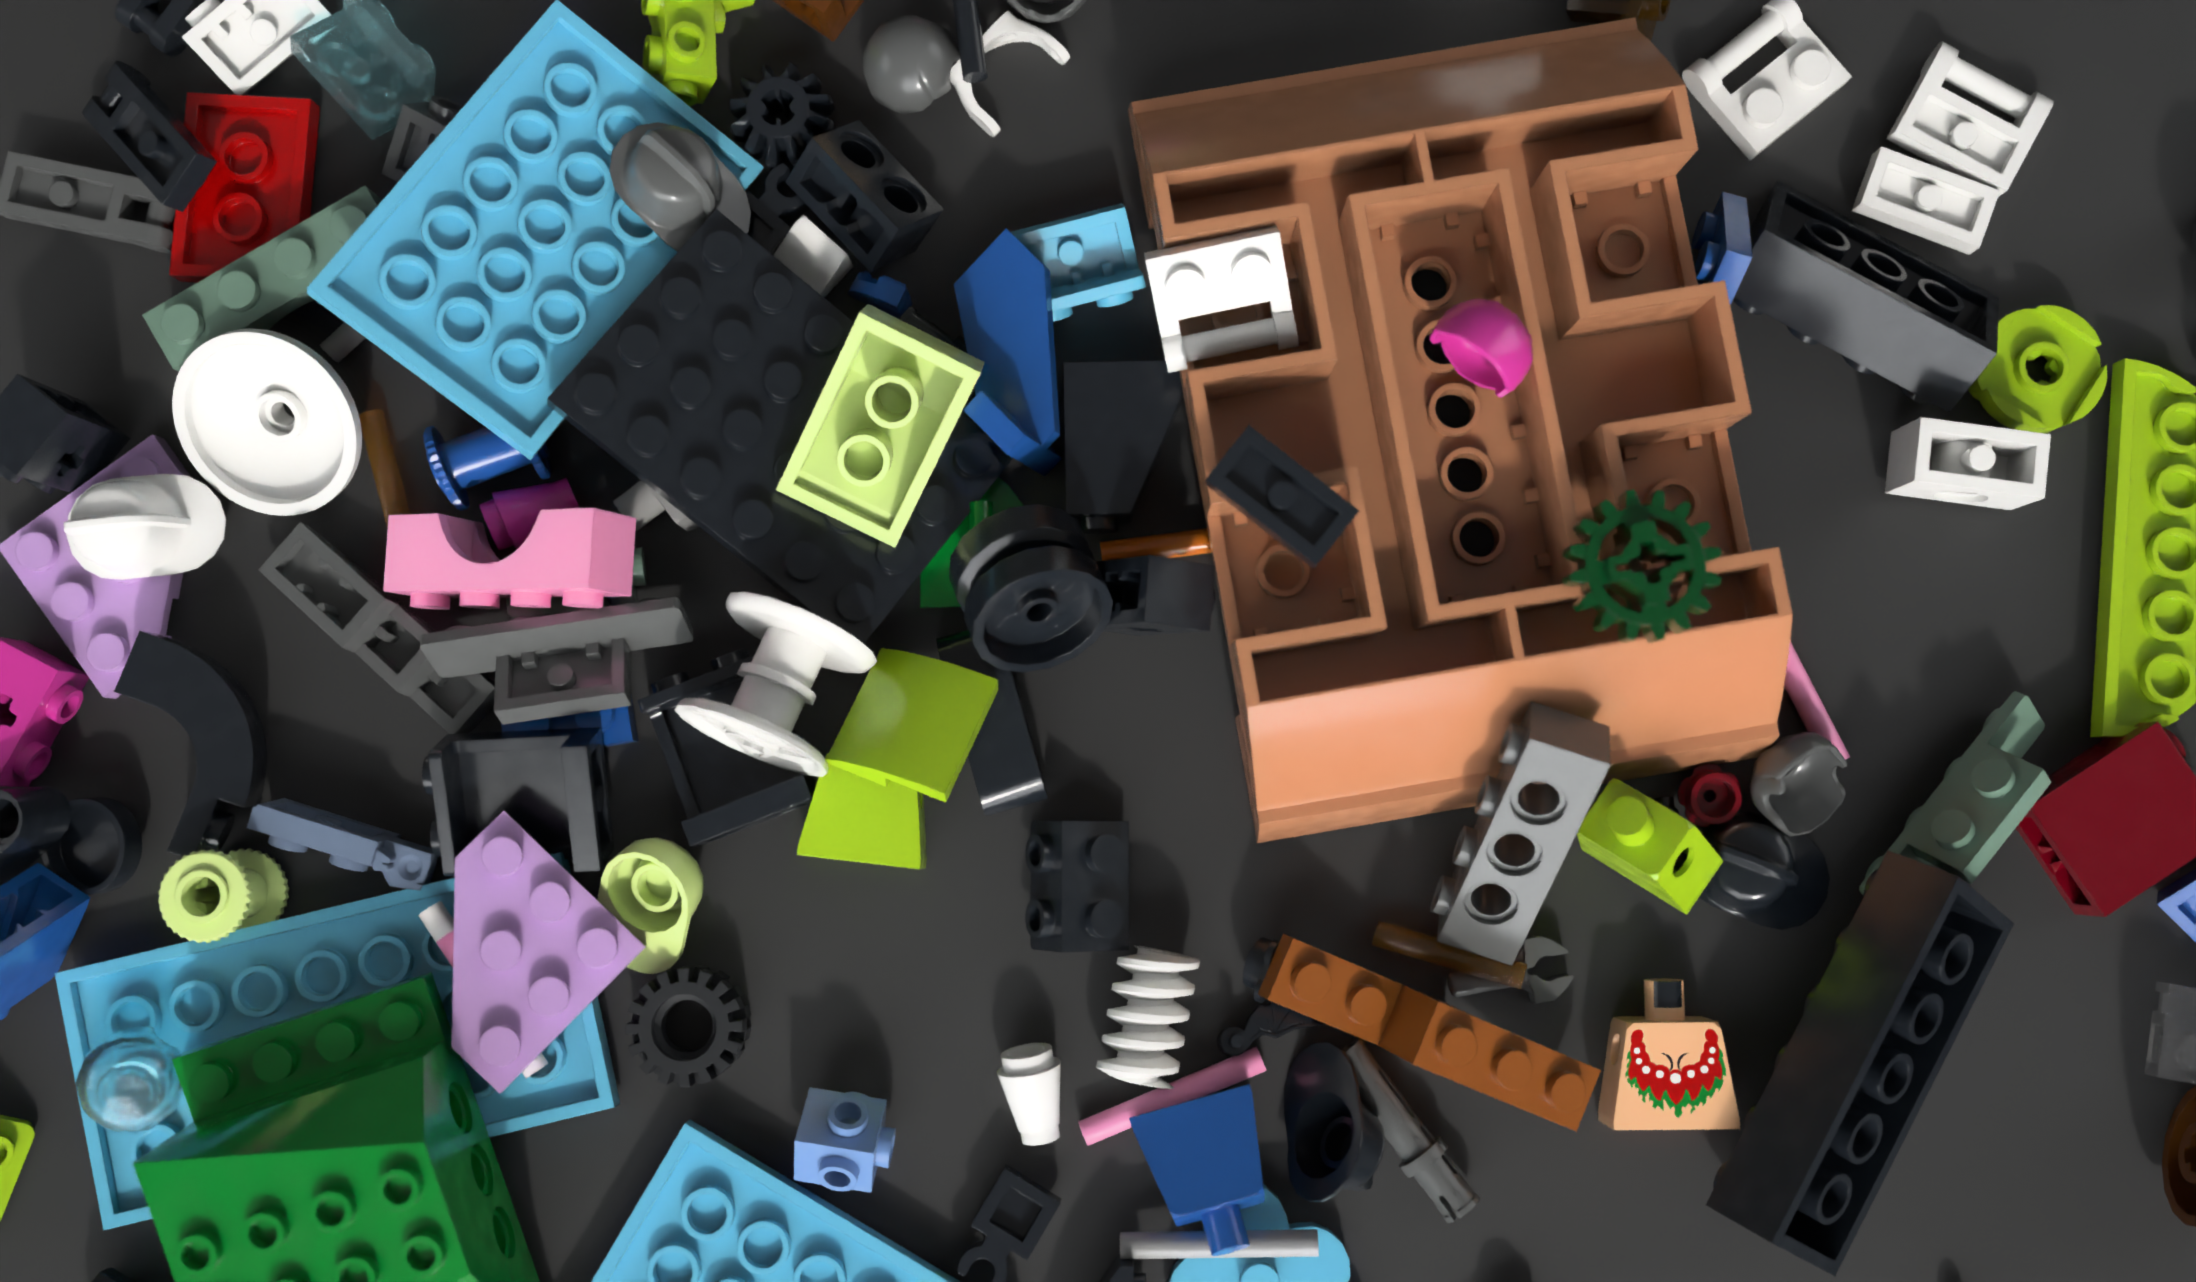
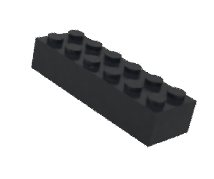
[1706,851,2014,1276]

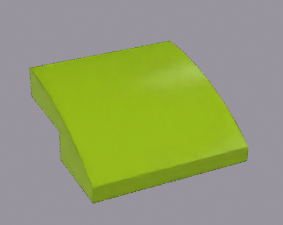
[826,648,999,803]

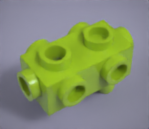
[641,0,754,106]

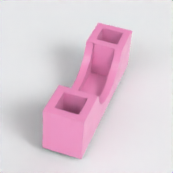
[383,508,636,610]

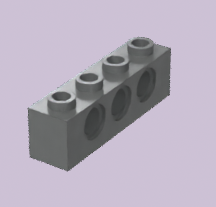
[1431,701,1611,966]

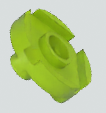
[1968,305,2107,433]

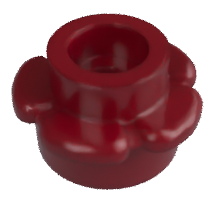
[1677,764,1742,827]

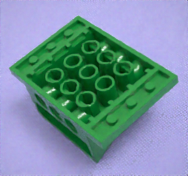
[133,972,540,1282]

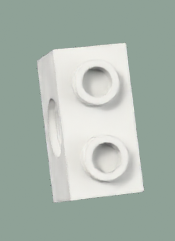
[1885,417,2051,510]

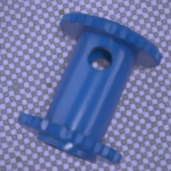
[423,426,552,511]

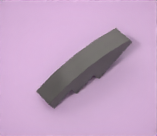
[258,522,495,734]

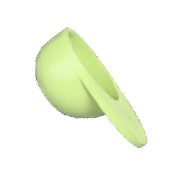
[597,837,704,974]

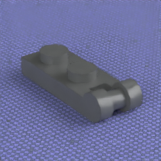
[0,151,175,253]

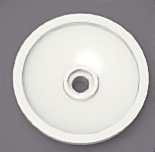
[172,329,362,516]

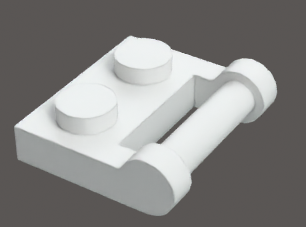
[1682,0,1852,161]
[1886,41,2054,197]
[1144,225,1299,373]

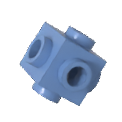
[794,1087,896,1193]

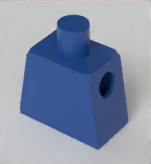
[0,863,91,1020]
[1129,1084,1265,1256]

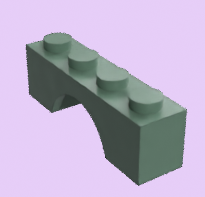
[142,185,382,372]

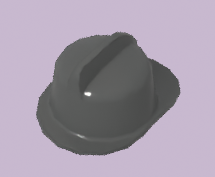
[609,122,751,252]

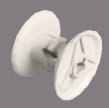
[675,592,877,777]

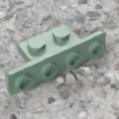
[1859,691,2051,896]

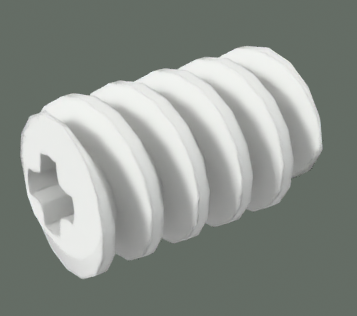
[1096,945,1200,1089]

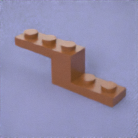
[1258,934,1601,1132]

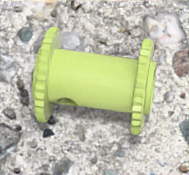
[158,848,289,943]

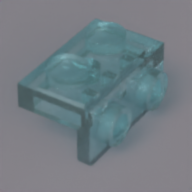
[290,0,436,140]

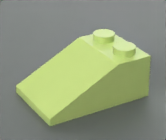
[776,304,985,548]

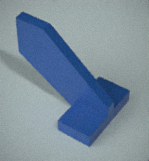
[954,228,1062,476]

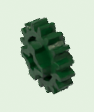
[1562,490,1722,644]

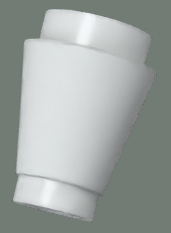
[997,1043,1061,1146]

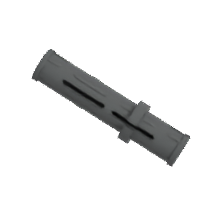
[1342,1038,1480,1223]

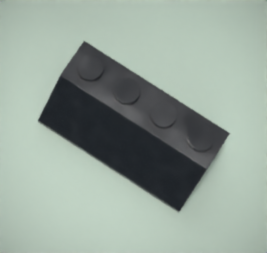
[1733,180,1999,412]

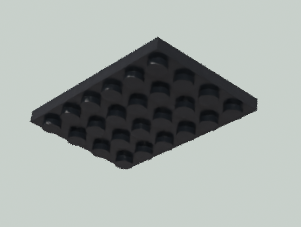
[547,209,1013,644]

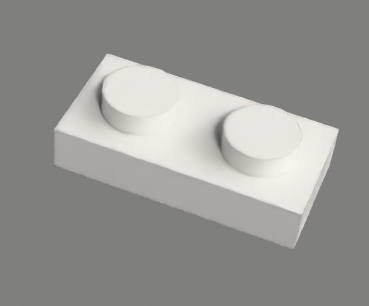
[1852,146,2000,255]

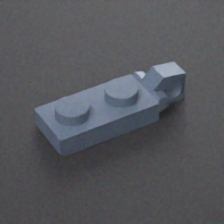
[247,798,439,891]

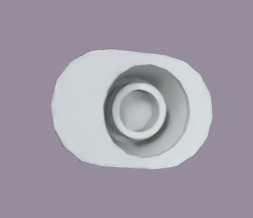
[64,474,227,580]

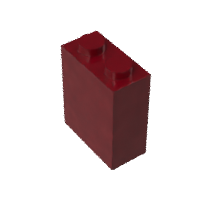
[2016,721,2196,917]

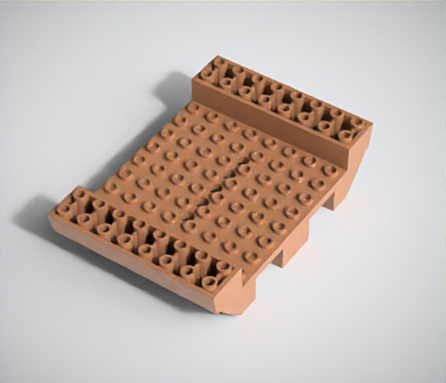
[1128,18,1793,843]

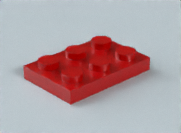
[169,92,320,283]

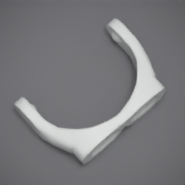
[950,10,1070,137]

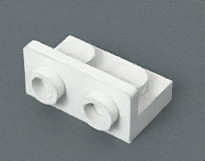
[182,0,335,95]

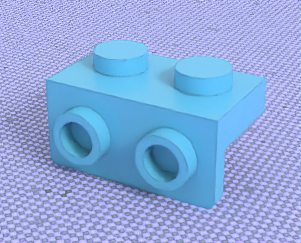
[1011,203,1146,322]

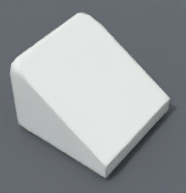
[773,215,853,298]

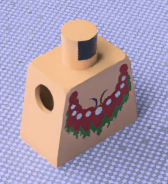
[1598,978,1740,1130]

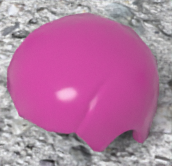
[1430,299,1533,398]

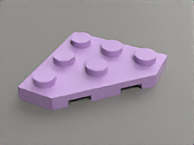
[0,434,192,699]
[452,811,646,1094]

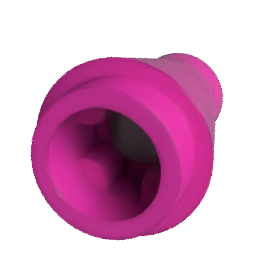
[479,478,579,551]

